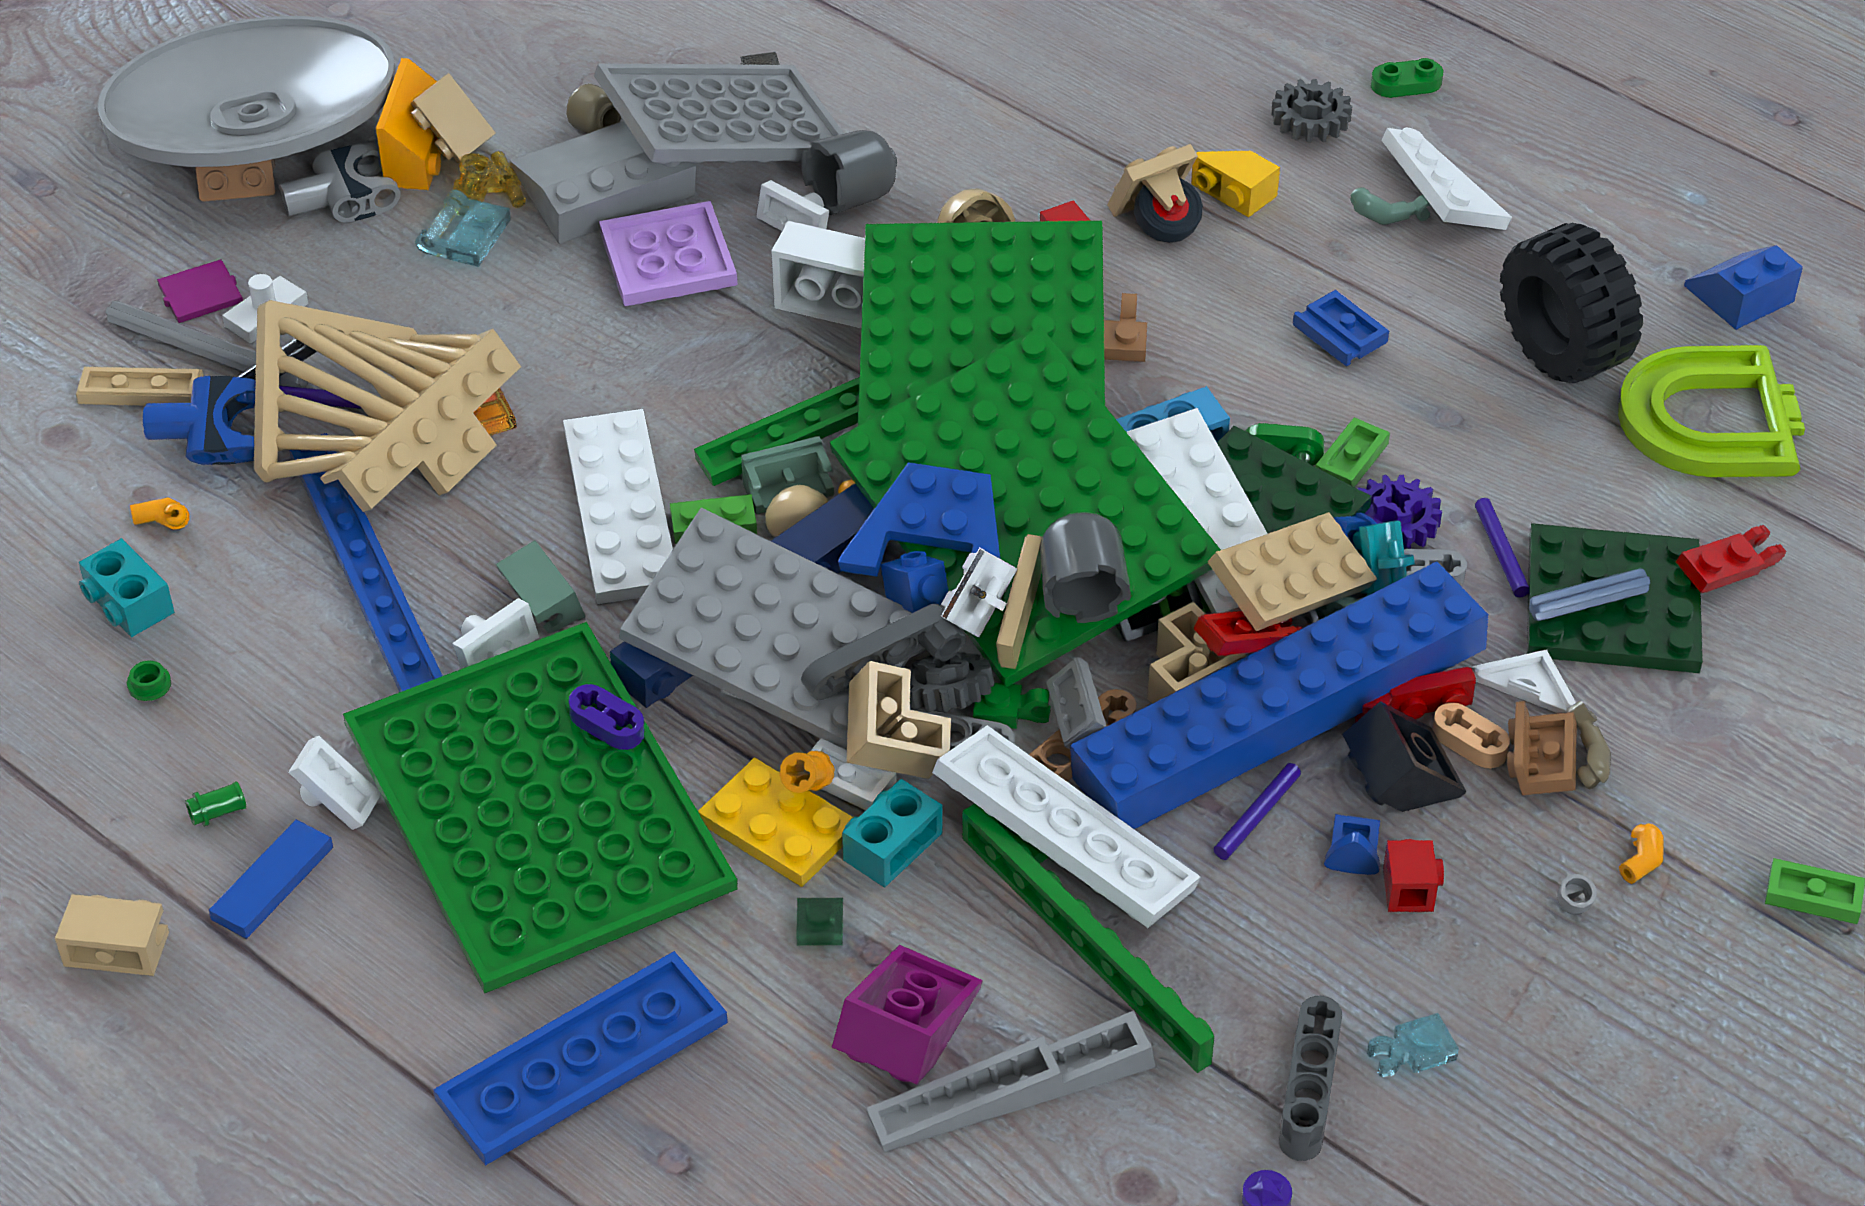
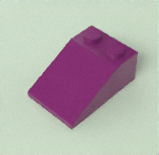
[832,945,983,1085]

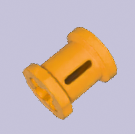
[780,751,835,793]

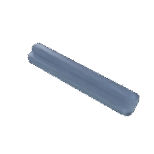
[1529,568,1650,621]

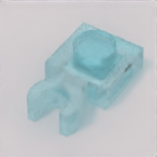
[1367,1013,1459,1077]

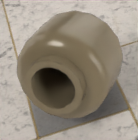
[566,84,621,134]

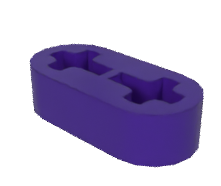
[569,684,645,750]

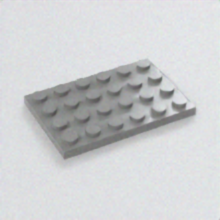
[594,64,844,164]
[619,508,912,750]

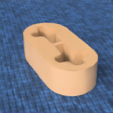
[1432,703,1510,769]

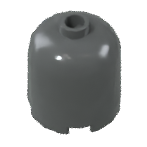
[801,130,897,215]
[1040,512,1131,623]

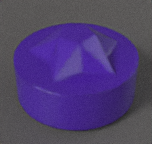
[1242,1170,1292,1206]

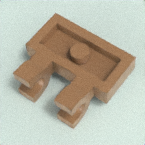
[1104,293,1148,362]

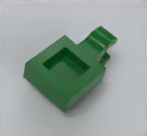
[973,683,1051,729]

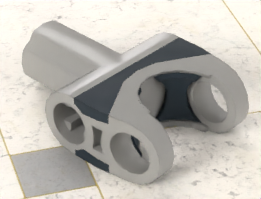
[279,143,401,223]

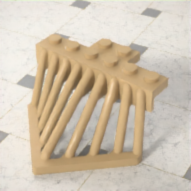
[254,300,521,512]

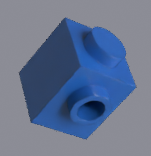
[881,551,948,613]

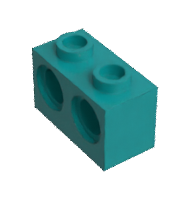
[78,538,175,638]
[842,779,943,888]

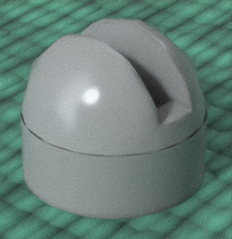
[1557,874,1597,915]

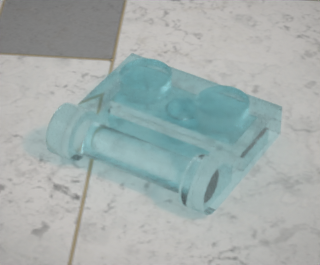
[415,190,511,267]

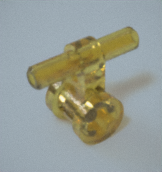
[452,151,526,208]

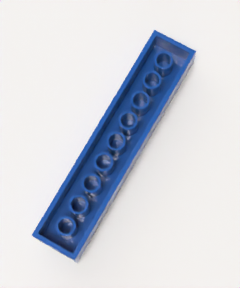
[1070,561,1489,829]

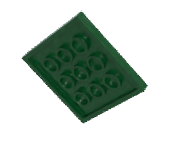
[1217,426,1371,533]
[1527,523,1703,674]

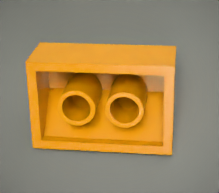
[376,58,441,190]

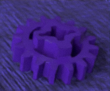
[1358,475,1442,549]

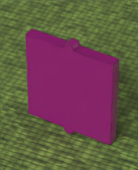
[157,259,243,323]

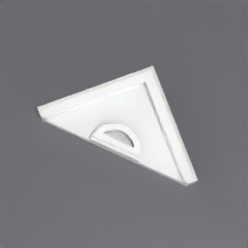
[1472,650,1576,714]

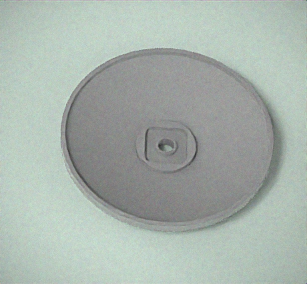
[98,16,396,167]

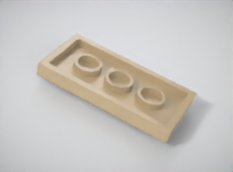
[1208,512,1377,631]

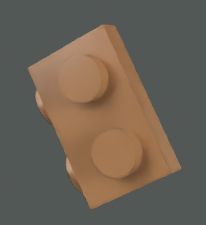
[195,159,276,201]
[1507,701,1577,795]

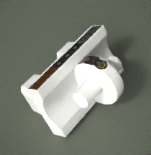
[941,547,1017,637]

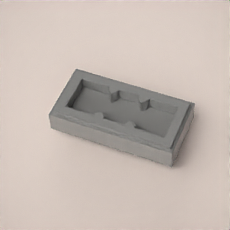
[1046,657,1107,749]

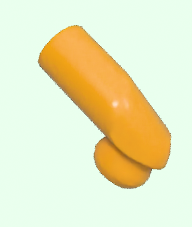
[130,497,189,530]
[1619,823,1664,884]

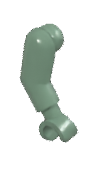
[1350,187,1431,225]

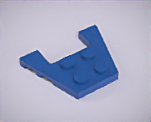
[838,462,1000,577]

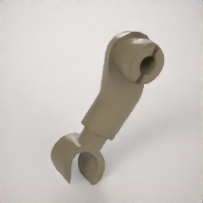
[1566,701,1611,789]

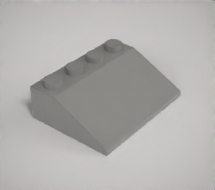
[510,121,696,244]

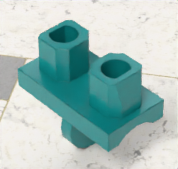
[1353,521,1415,596]

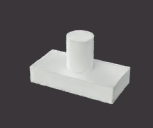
[756,180,829,231]
[222,274,309,344]
[452,598,539,669]
[288,736,381,830]

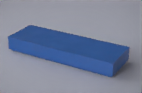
[208,819,333,939]

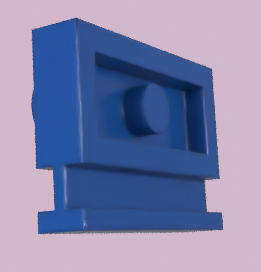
[1293,290,1389,367]

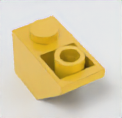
[1191,151,1280,218]

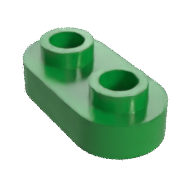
[1371,58,1444,98]
[1245,423,1325,466]

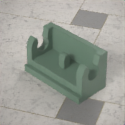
[741,436,834,514]
[496,540,586,633]

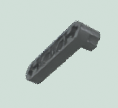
[801,604,967,700]
[1279,996,1342,1161]

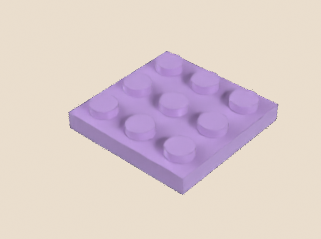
[599,201,738,306]

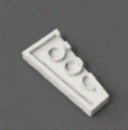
[1381,127,1512,230]

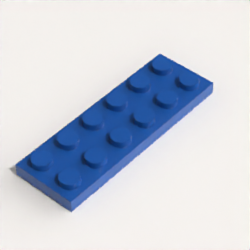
[433,951,728,1166]

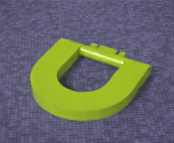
[1618,345,1805,477]

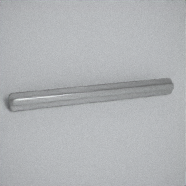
[105,301,308,388]

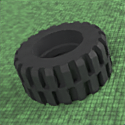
[1500,223,1643,383]

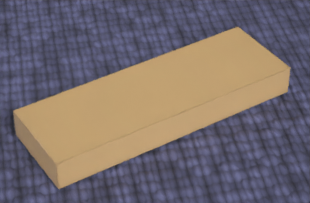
[76,367,203,406]
[996,534,1042,669]

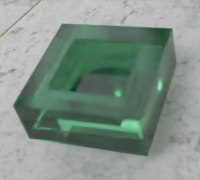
[796,898,844,946]

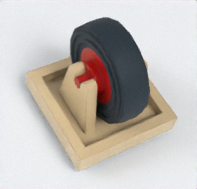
[1107,144,1203,243]

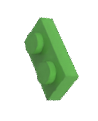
[1315,417,1390,487]
[670,494,757,544]
[1765,858,1865,924]

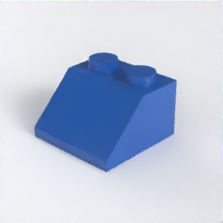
[1684,245,1803,330]

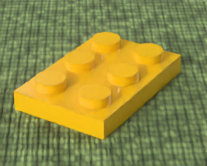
[698,757,854,887]

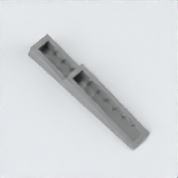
[866,1010,1156,1152]

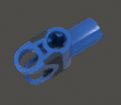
[143,376,256,465]

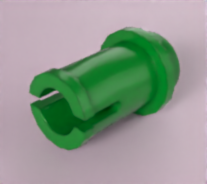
[185,781,246,827]

